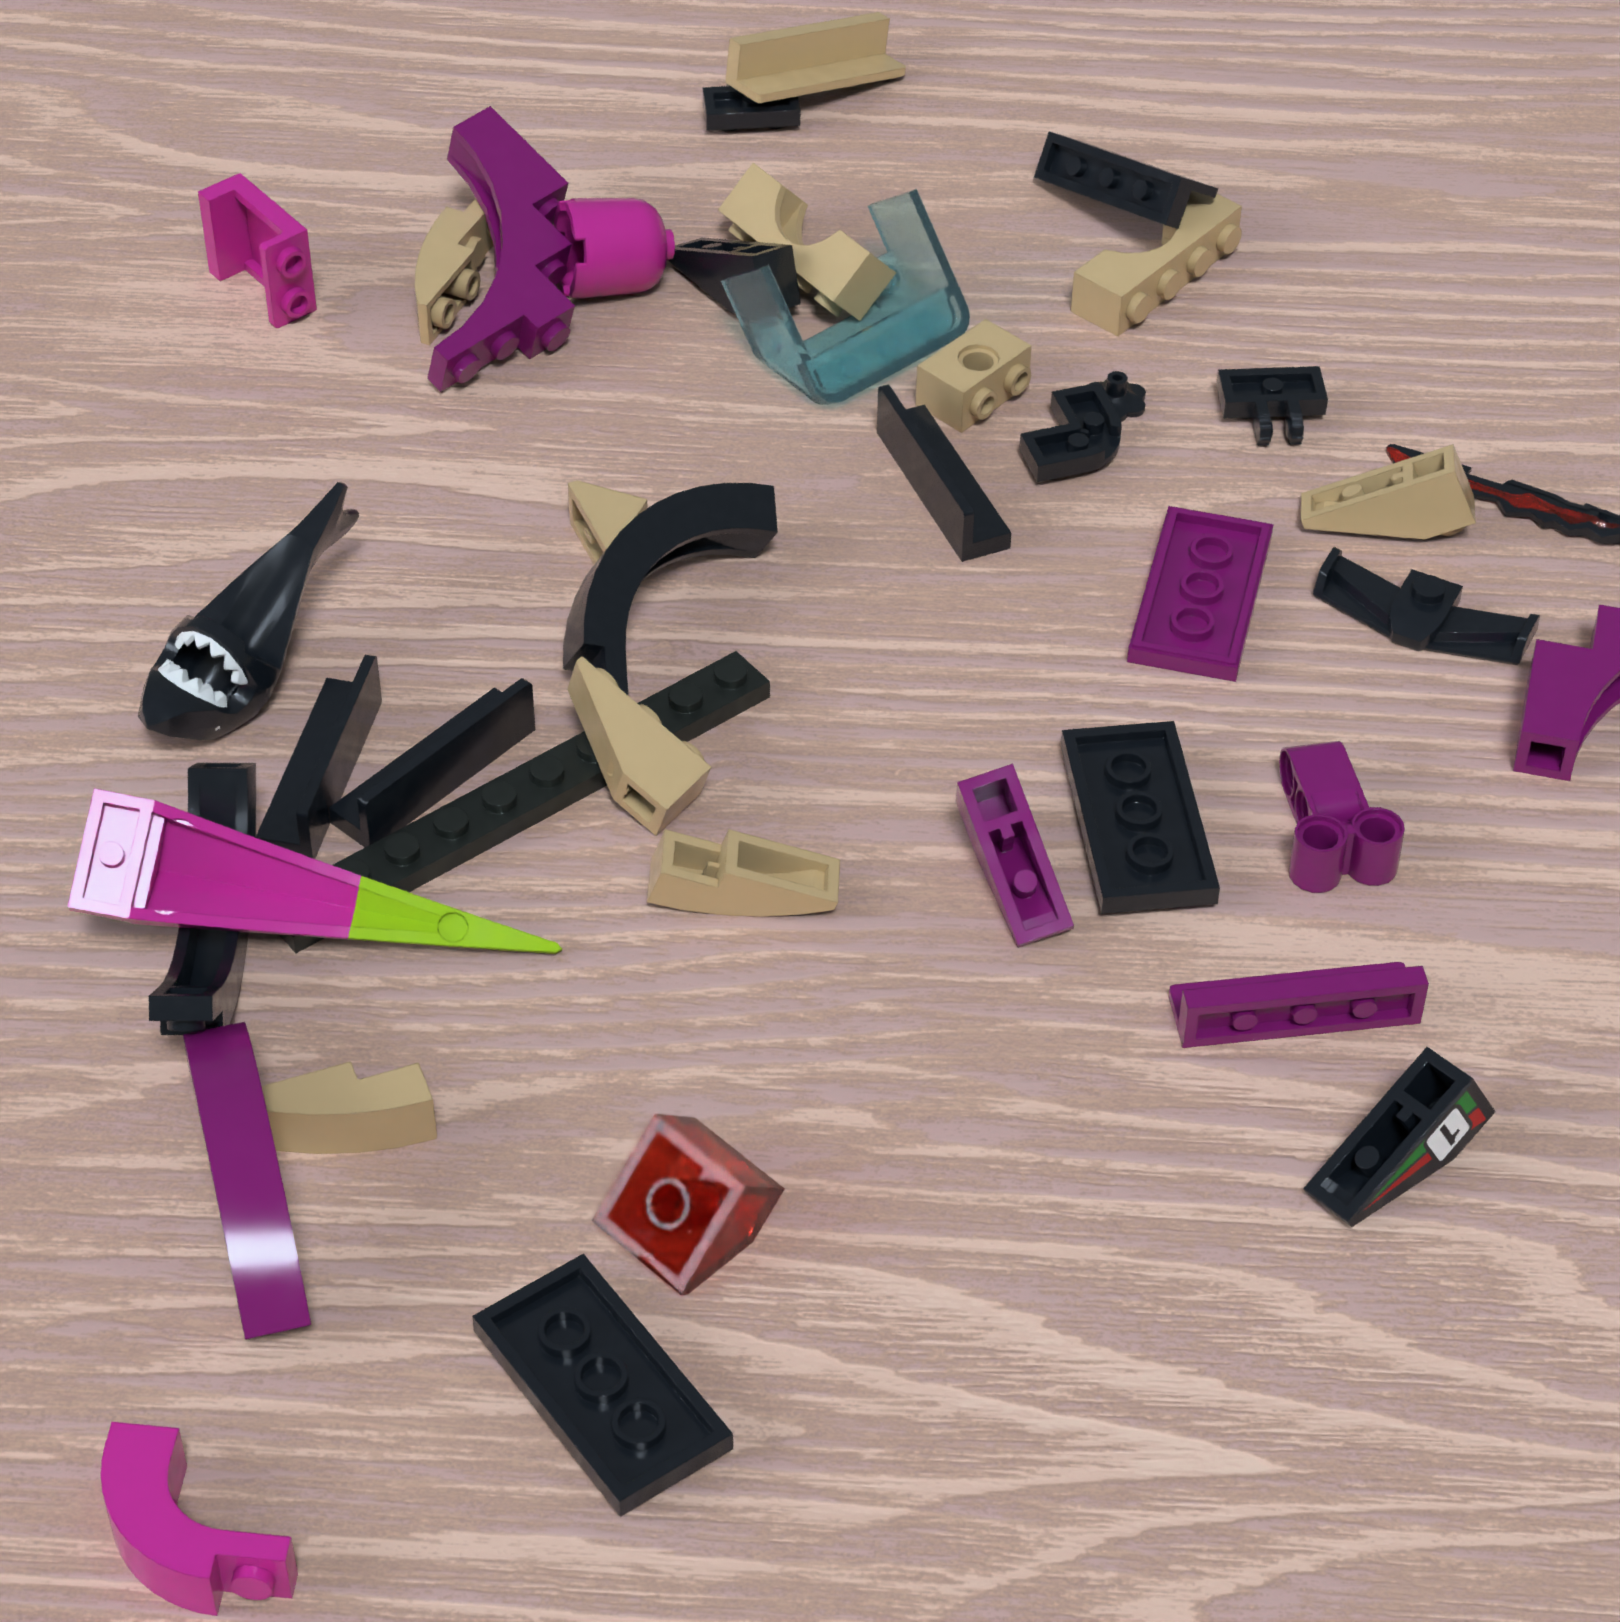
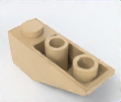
[567,656,711,836]

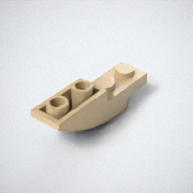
[415,198,494,345]

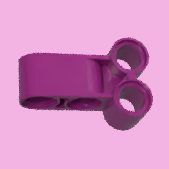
[1279,741,1405,893]

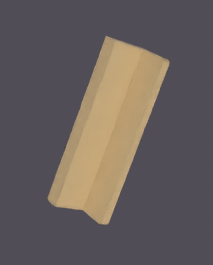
[725,12,906,103]

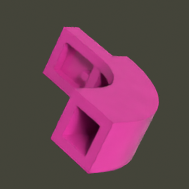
[101,1422,298,1616]

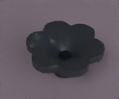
[1090,371,1146,422]

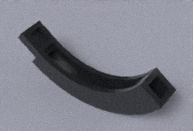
[563,483,778,695]
[149,763,256,1035]

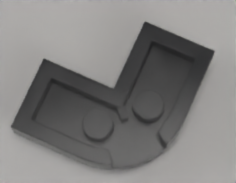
[1019,382,1122,482]

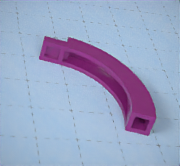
[183,1022,311,1340]

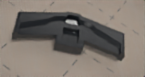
[1313,547,1540,665]

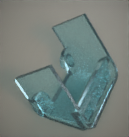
[721,189,970,405]

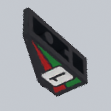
[1303,1047,1496,1227]

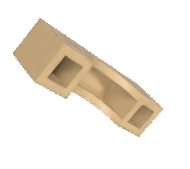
[718,163,896,321]
[1071,191,1242,337]

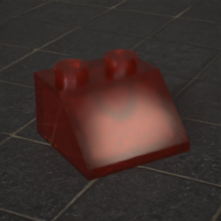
[592,1113,785,1295]

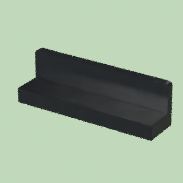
[1034,131,1218,229]
[877,384,1011,562]
[255,654,382,859]
[329,678,536,847]

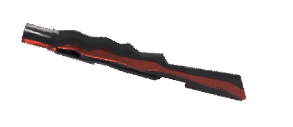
[1386,444,1620,544]

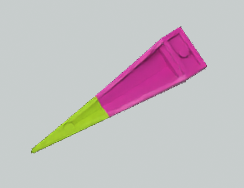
[67,788,562,954]

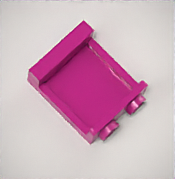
[198,173,317,328]

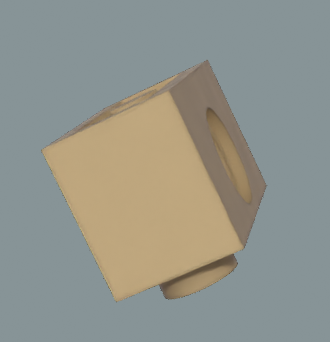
[916,319,1032,433]

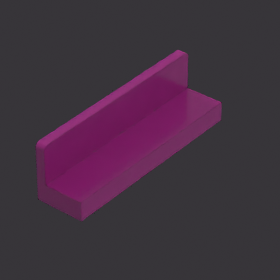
[1169,962,1429,1048]

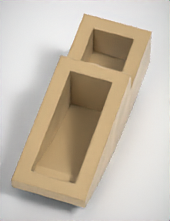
[647,829,840,917]
[262,1061,437,1154]

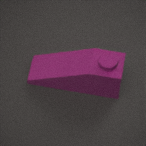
[956,763,1074,948]

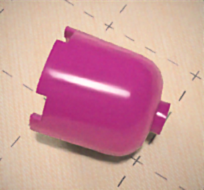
[554,198,675,299]

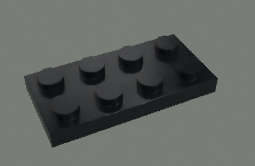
[1061,721,1220,914]
[472,1253,733,1517]

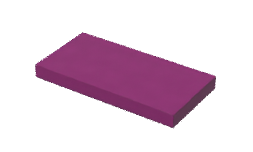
[1127,506,1274,682]

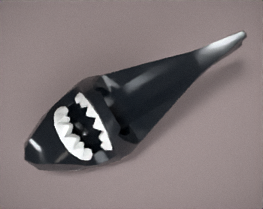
[138,482,359,740]

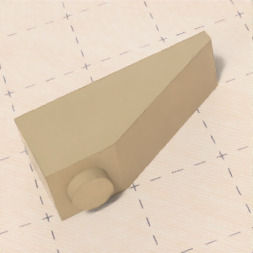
[1301,444,1476,540]

